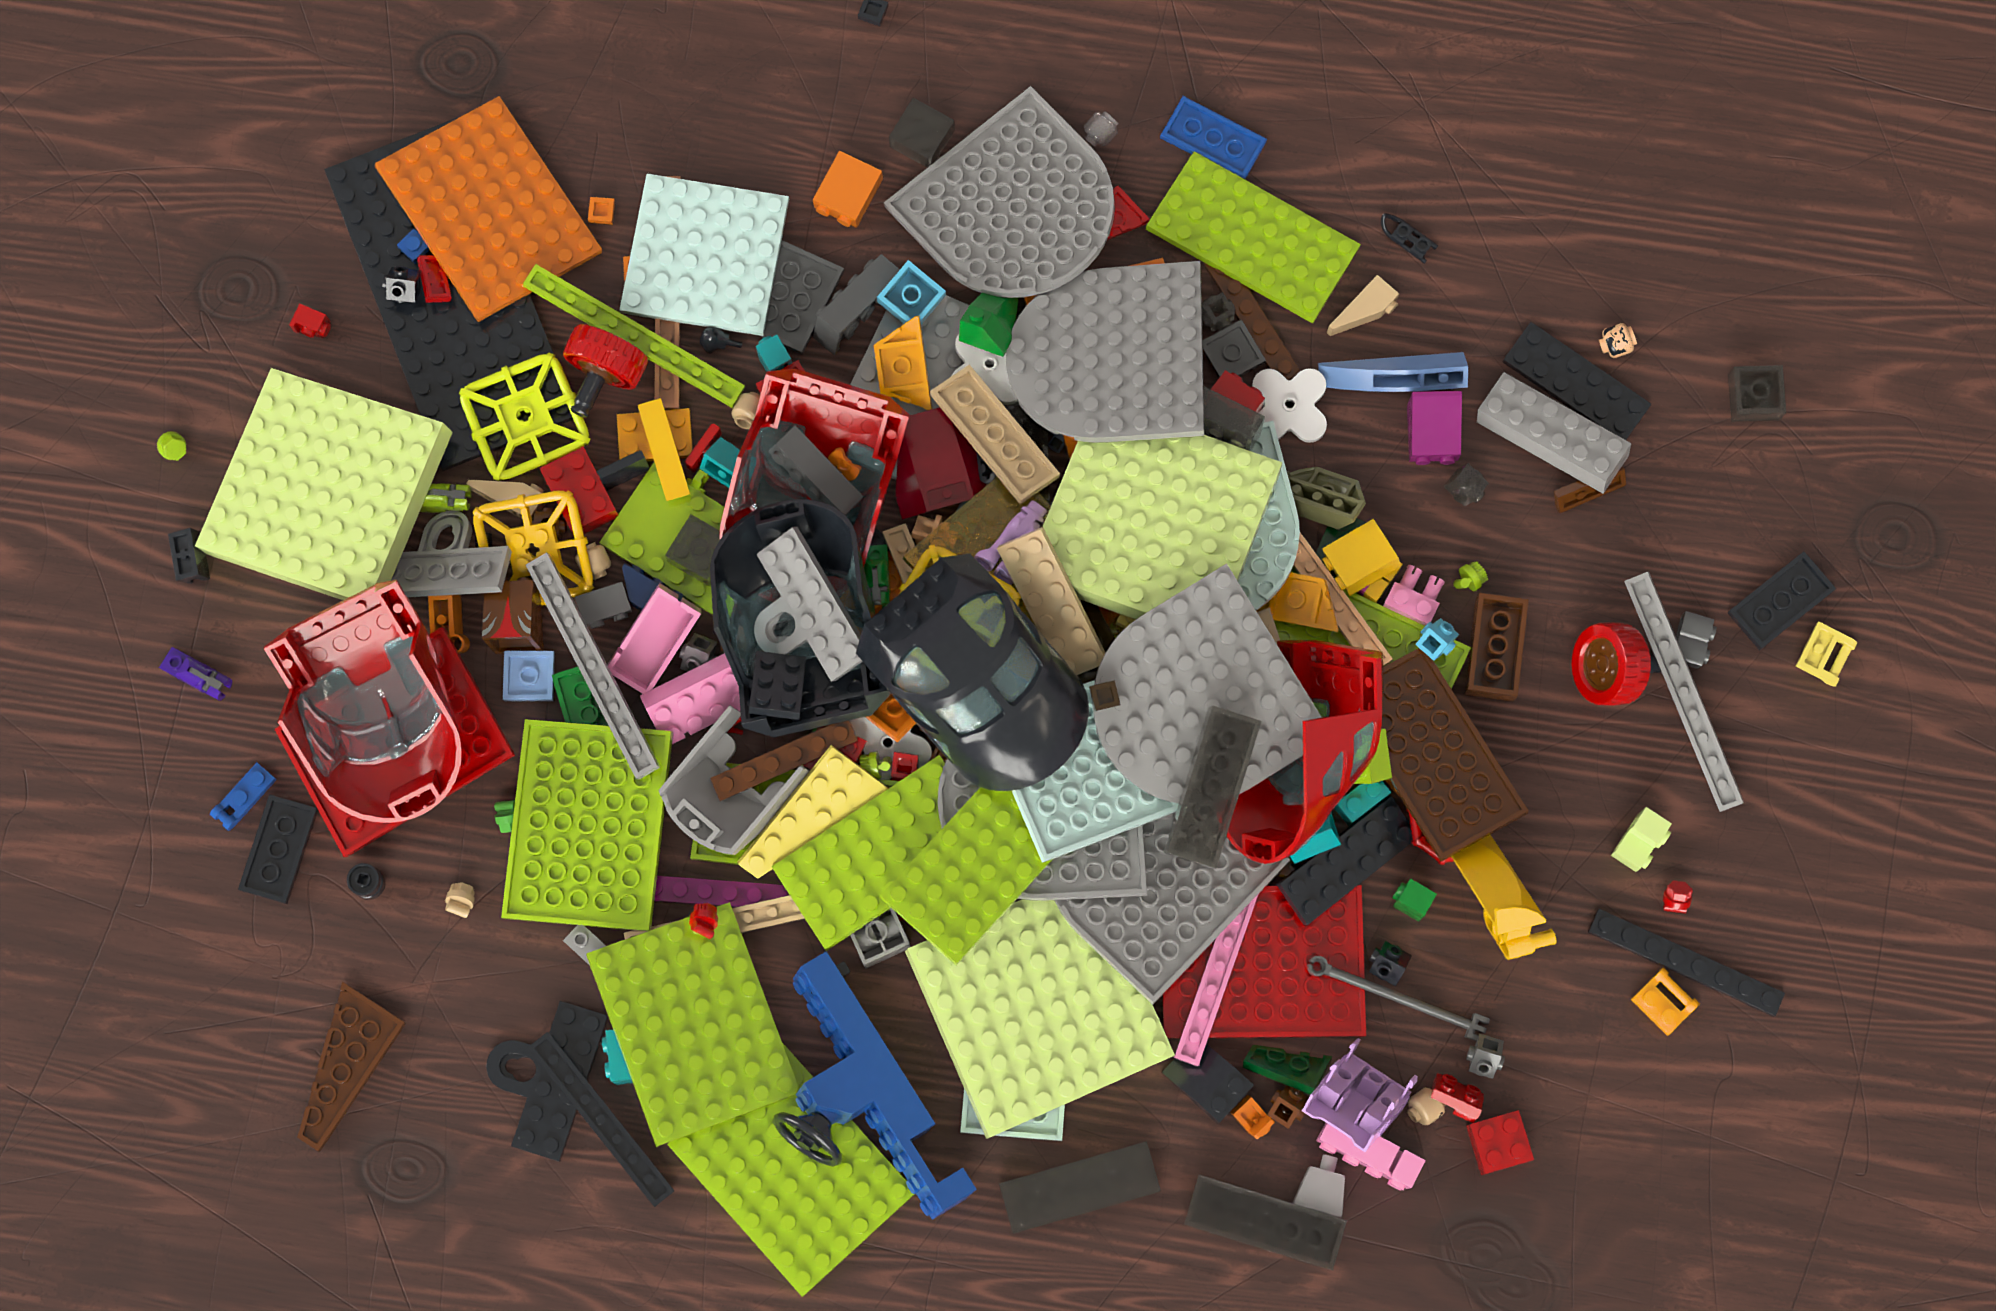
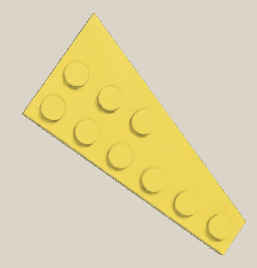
[737,745,889,878]

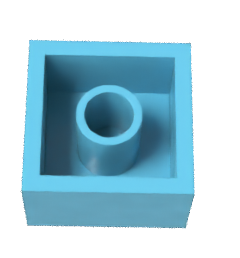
[877,260,946,325]

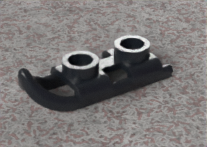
[1381,213,1438,264]

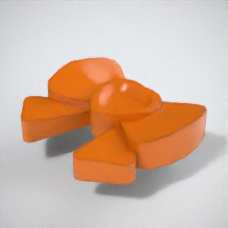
[828,448,861,481]

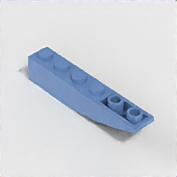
[1318,352,1468,392]

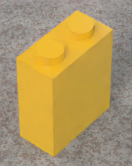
[1322,519,1401,596]

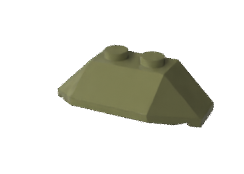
[1287,467,1366,529]

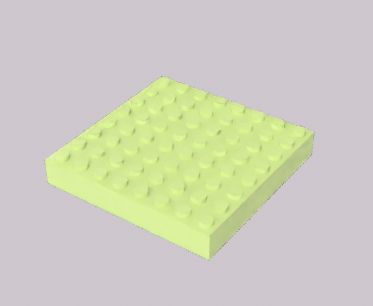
[195,368,452,600]
[1043,435,1282,619]
[905,899,1175,1139]

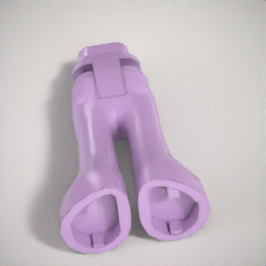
[974,501,1047,585]

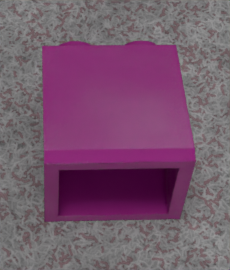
[1407,391,1462,465]

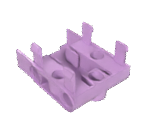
[1302,1038,1417,1152]

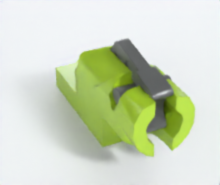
[420,483,471,513]

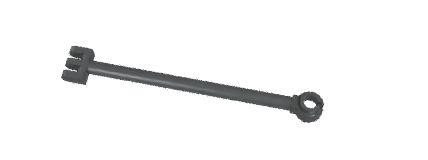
[1307,956,1490,1042]

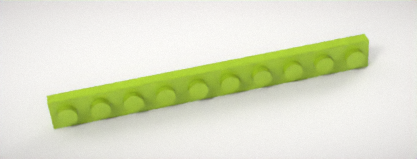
[523,264,745,408]

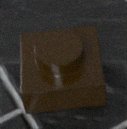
[1089,680,1121,711]

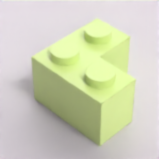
[1611,807,1672,872]

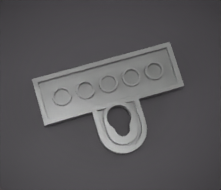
[391,511,512,597]
[754,527,863,682]

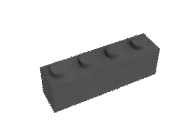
[768,426,863,515]

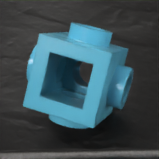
[1415,618,1459,661]

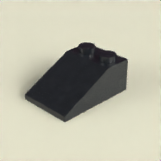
[1162,1044,1254,1124]

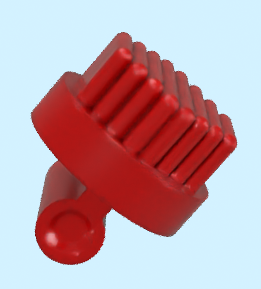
[1663,880,1693,914]
[689,903,719,939]

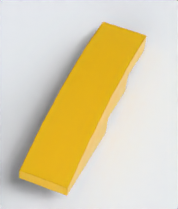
[638,398,690,501]

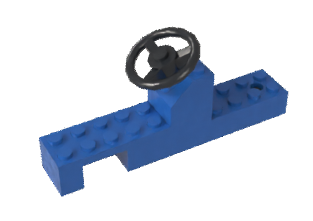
[773,951,977,1220]

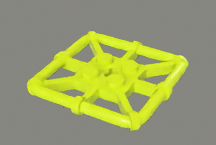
[459,352,590,481]

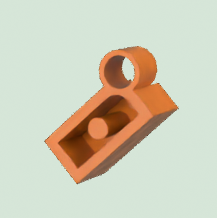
[428,595,470,654]

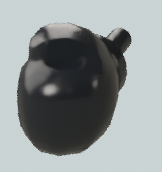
[700,327,742,354]

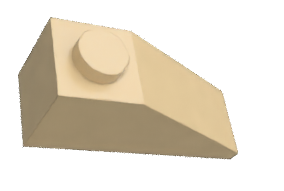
[1327,275,1399,336]
[466,480,546,520]

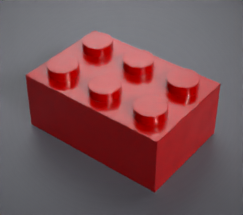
[539,447,618,535]

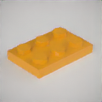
[617,408,693,461]

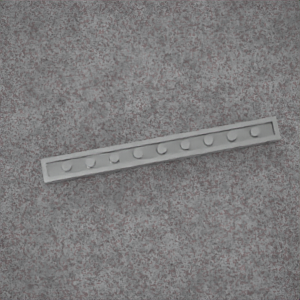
[526,552,660,780]
[1624,571,1744,812]

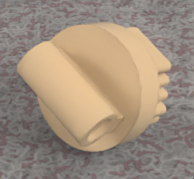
[445,882,475,918]

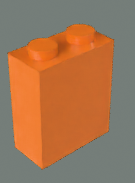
[813,150,883,228]

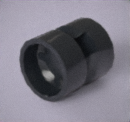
[346,863,385,900]

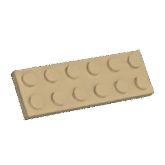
[930,364,1060,504]
[997,527,1105,675]

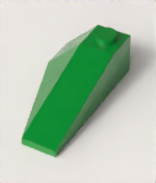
[959,292,1019,357]

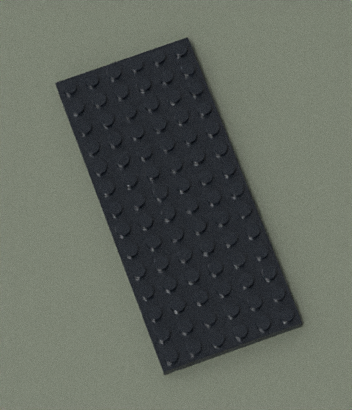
[324,117,573,471]

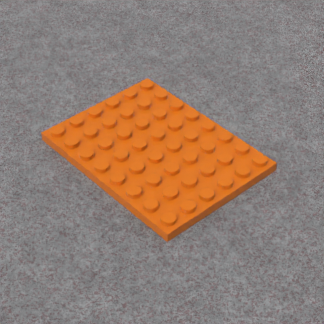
[375,96,602,322]

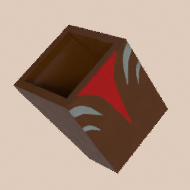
[482,577,544,654]

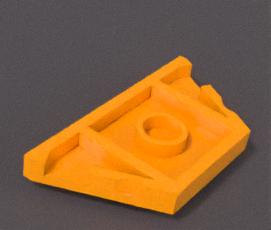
[874,316,933,410]
[1256,573,1339,632]

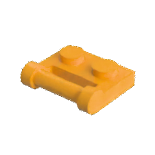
[1631,967,1700,1036]

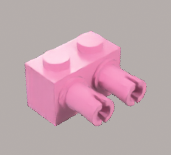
[1383,565,1445,626]

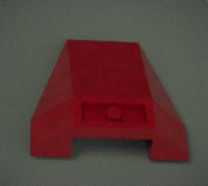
[895,407,996,520]

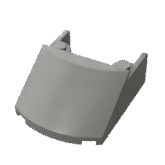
[659,705,810,855]

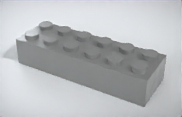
[1477,373,1631,493]

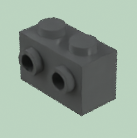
[575,582,632,629]

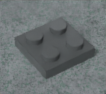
[1202,320,1266,378]

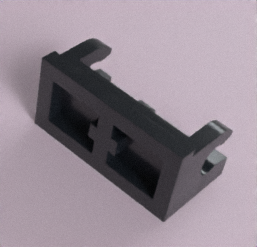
[168,528,210,583]

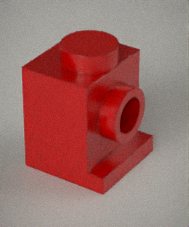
[289,304,331,338]

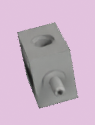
[850,908,911,969]

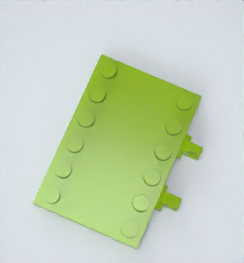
[599,463,738,616]

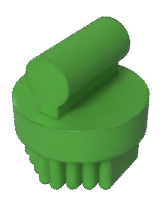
[494,800,515,833]

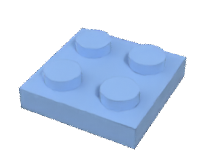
[503,651,555,701]

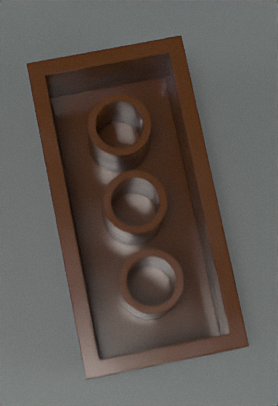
[1464,593,1529,702]

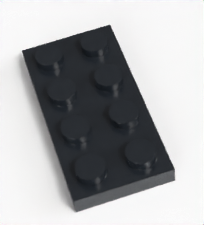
[1728,551,1836,651]
[238,794,318,904]

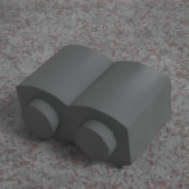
[1676,611,1717,669]

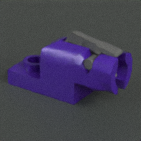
[159,647,232,701]

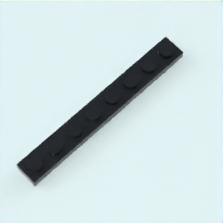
[1588,909,1785,1017]
[528,1032,674,1207]

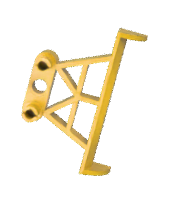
[1451,834,1556,960]

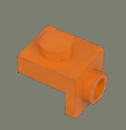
[1230,1095,1275,1139]

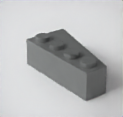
[813,254,900,356]

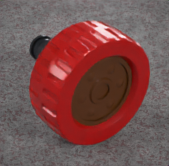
[563,324,648,418]
[1572,622,1662,706]

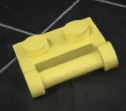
[1796,622,1857,686]

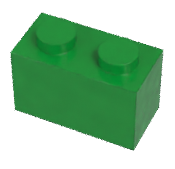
[1392,879,1437,922]

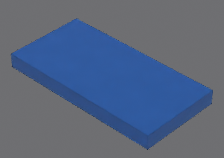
[1160,96,1267,180]

